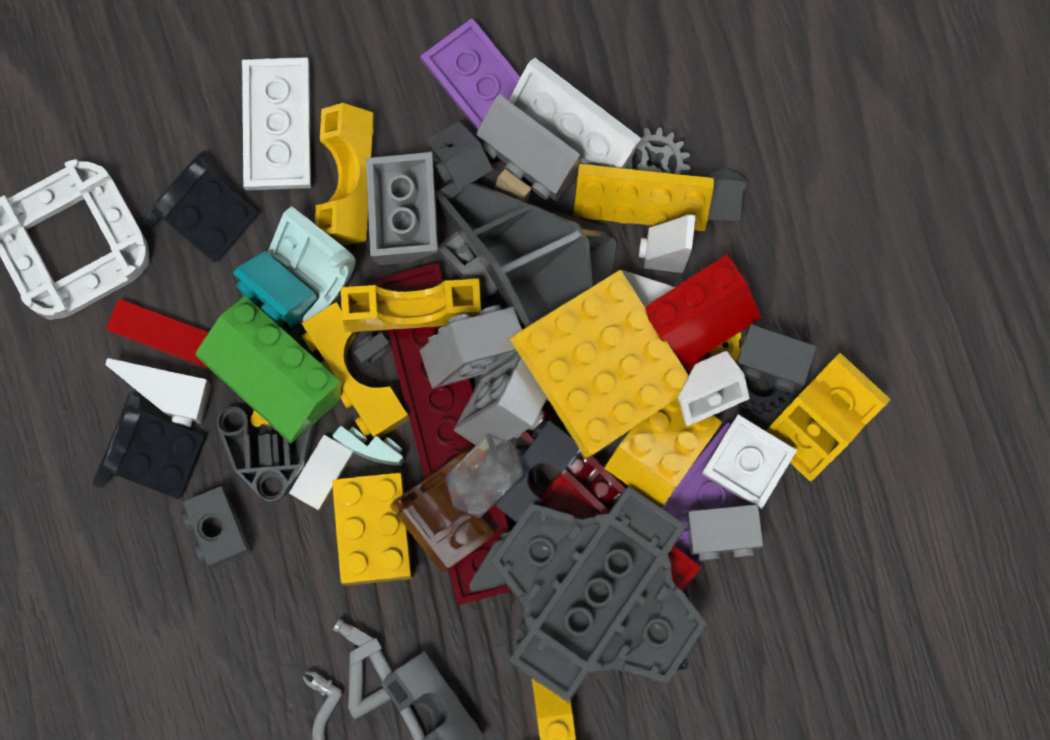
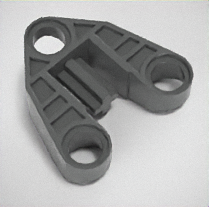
[217,406,317,503]

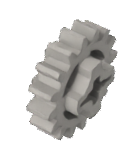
[624,128,690,175]

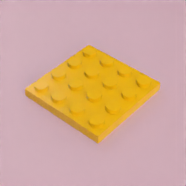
[510,270,689,458]

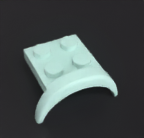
[267,206,356,322]

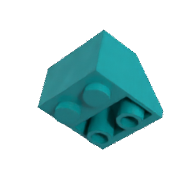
[233,251,318,330]

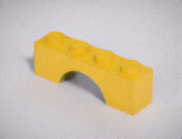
[315,103,373,246]
[341,279,481,332]
[301,302,410,438]

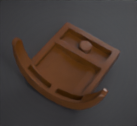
[390,452,495,574]

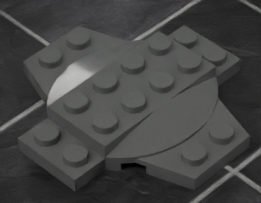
[490,486,707,703]

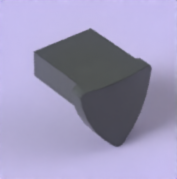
[707,168,747,221]

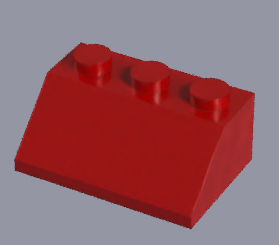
[645,255,762,369]

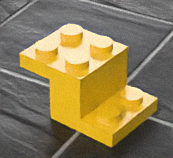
[766,353,891,482]

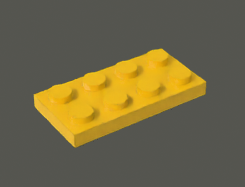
[573,164,714,231]

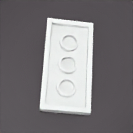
[242,58,311,190]
[509,58,642,168]

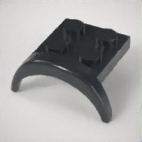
[141,151,258,263]
[93,393,204,499]

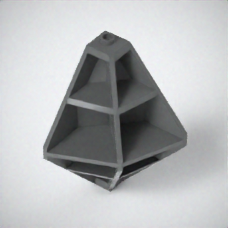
[435,182,617,330]

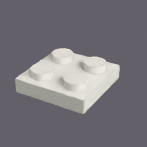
[702,415,797,510]

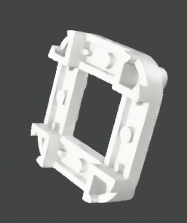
[0,159,150,320]

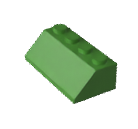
[196,296,341,443]

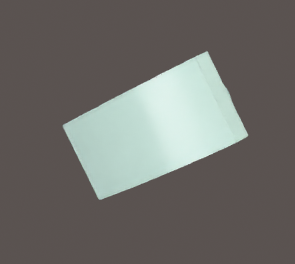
[332,426,404,466]

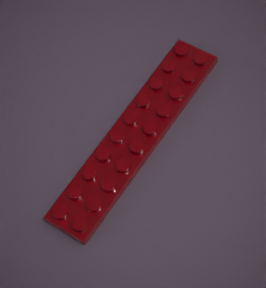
[373,263,512,606]

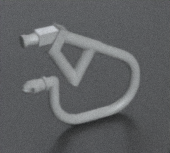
[303,618,425,740]

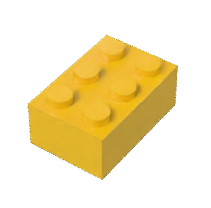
[604,398,722,508]
[332,473,413,586]

